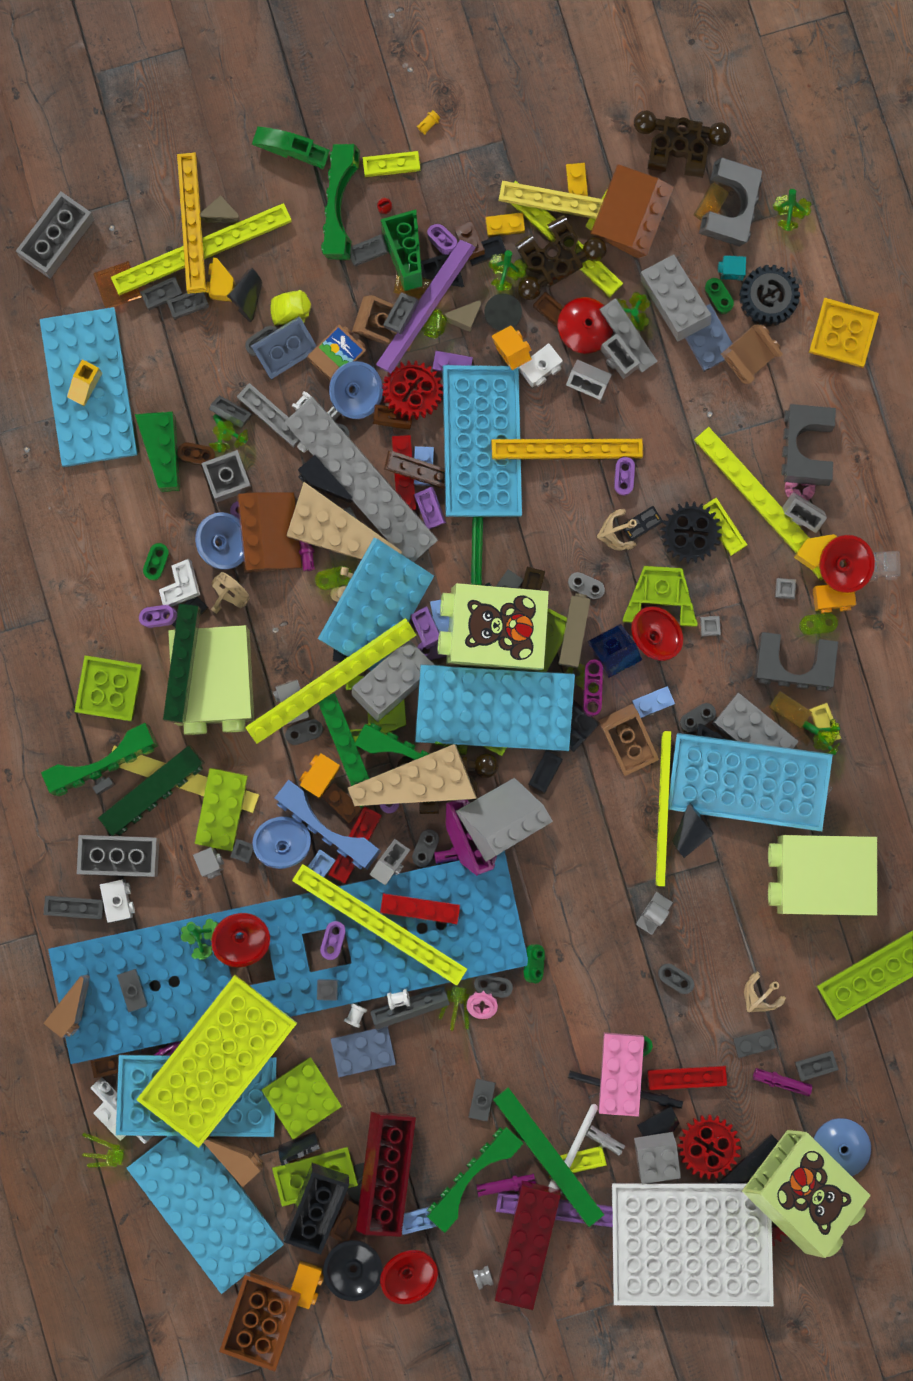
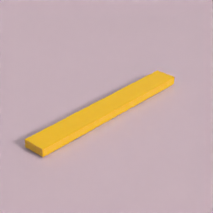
[177,152,207,294]
[491,439,643,459]

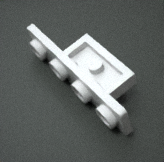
[91,1078,153,1144]

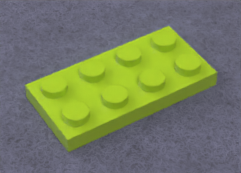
[195,768,248,851]
[272,1147,358,1207]

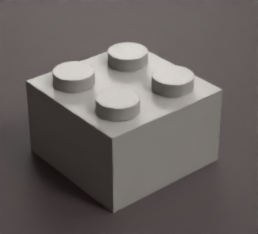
[202,450,252,502]
[634,1132,681,1184]

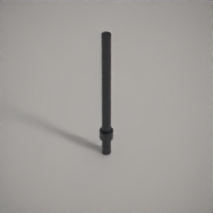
[568,1071,683,1109]

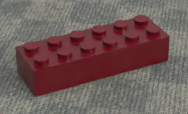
[356,1111,416,1237]
[495,1180,561,1310]

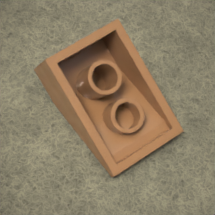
[352,295,413,352]
[598,704,659,776]
[43,975,90,1038]
[203,1136,264,1187]

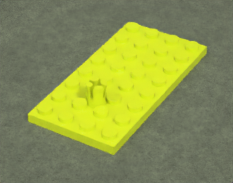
[136,975,297,1148]

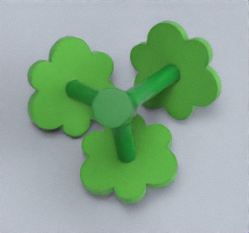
[181,919,218,960]

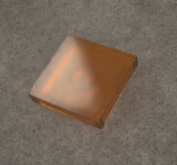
[93,261,141,308]

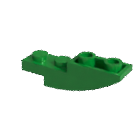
[251,127,330,169]

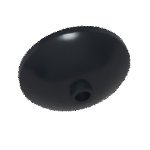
[323,1240,383,1301]

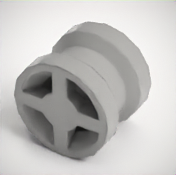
[473,1265,494,1290]

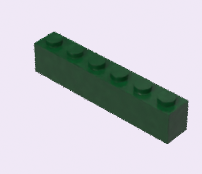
[163,604,201,724]
[98,745,205,836]

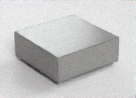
[775,578,796,599]
[700,616,721,637]

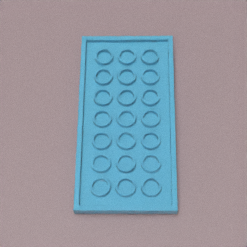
[40,307,138,467]
[443,365,522,517]
[415,664,575,751]
[668,733,833,831]
[116,1055,277,1137]
[127,1136,284,1294]

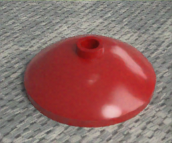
[557,297,613,354]
[819,535,875,593]
[631,607,683,661]
[211,913,270,967]
[380,1250,438,1304]

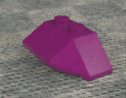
[446,799,497,876]

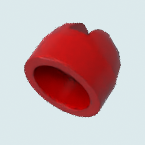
[377,198,392,214]

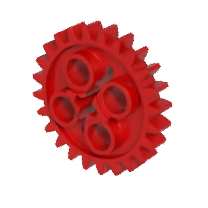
[382,360,443,420]
[677,1114,741,1179]

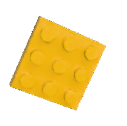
[808,298,879,368]

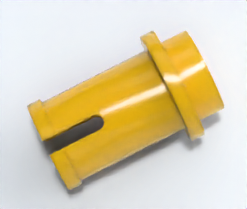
[417,110,440,135]

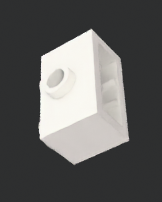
[519,343,563,388]
[100,879,135,923]

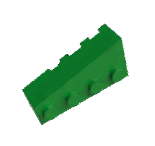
[380,209,423,291]
[135,411,180,492]

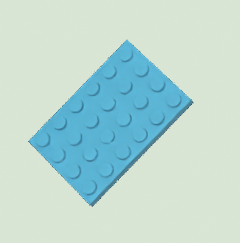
[318,538,434,671]

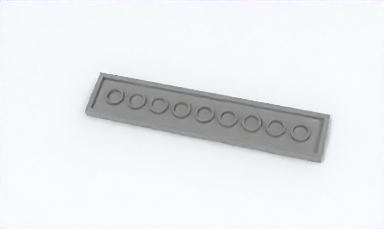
[284,397,438,562]

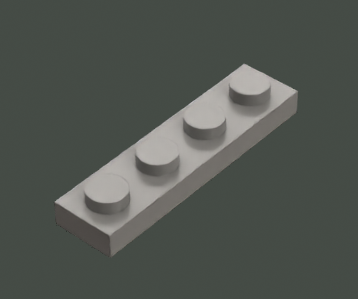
[599,298,658,372]
[237,383,300,448]

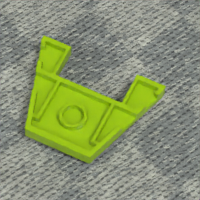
[622,566,698,627]
[346,676,406,742]

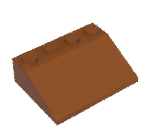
[590,164,674,258]
[237,492,302,573]
[219,1272,301,1372]

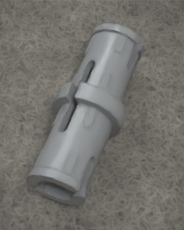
[585,1125,625,1156]

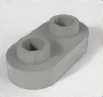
[568,572,605,600]

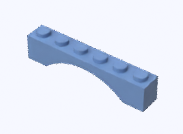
[275,779,382,870]

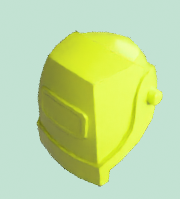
[271,290,311,326]

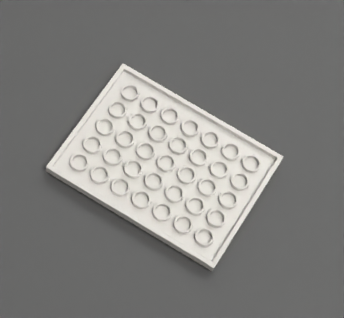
[612,1183,774,1306]

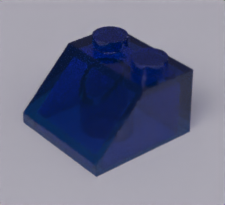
[588,624,642,678]

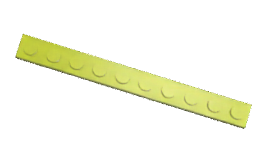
[111,203,292,296]
[694,427,823,580]
[245,618,416,744]
[292,864,467,985]

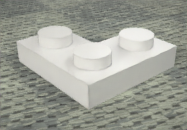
[159,559,200,607]

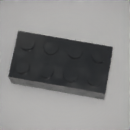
[284,1163,349,1255]

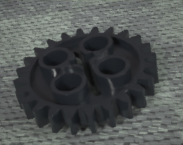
[660,501,722,564]

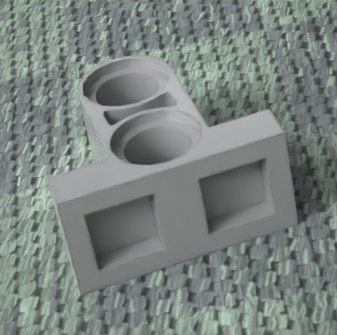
[635,892,673,935]

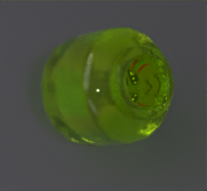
[421,309,447,338]

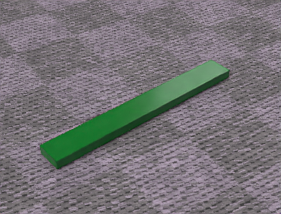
[492,1087,604,1227]

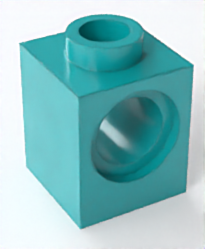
[718,255,746,280]

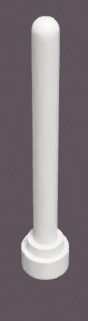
[548,1104,598,1193]

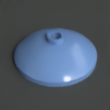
[329,361,383,419]
[195,512,243,570]
[253,817,311,869]
[813,1118,871,1176]

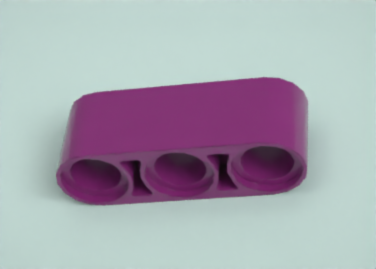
[583,660,603,717]

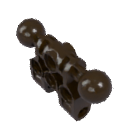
[634,110,731,178]
[515,215,607,300]
[397,754,499,814]

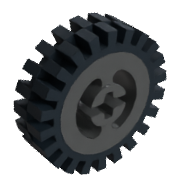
[739,265,800,326]

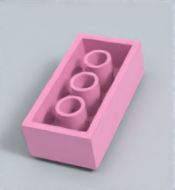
[598,1032,644,1117]

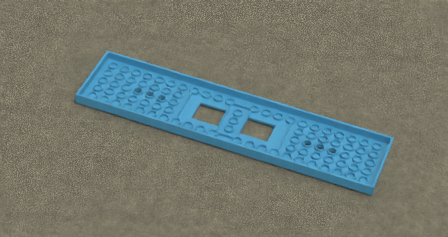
[48,851,528,1064]

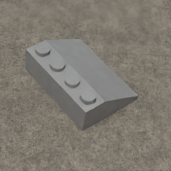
[456,778,553,862]

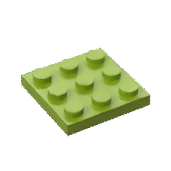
[75,655,142,722]
[261,1057,342,1139]

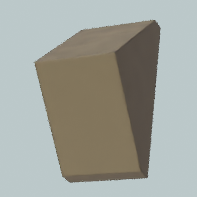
[200,195,240,224]
[445,300,481,332]

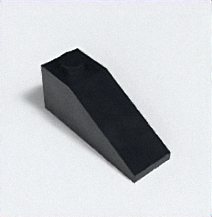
[298,455,353,503]

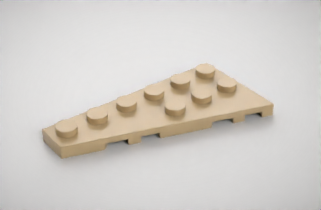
[287,482,402,560]
[348,744,477,806]

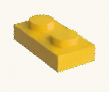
[566,163,588,196]
[485,212,525,237]

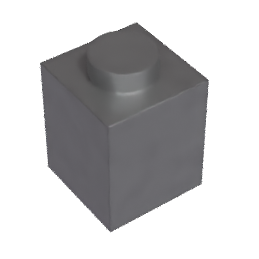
[317,979,338,1000]

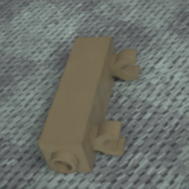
[558,593,591,669]

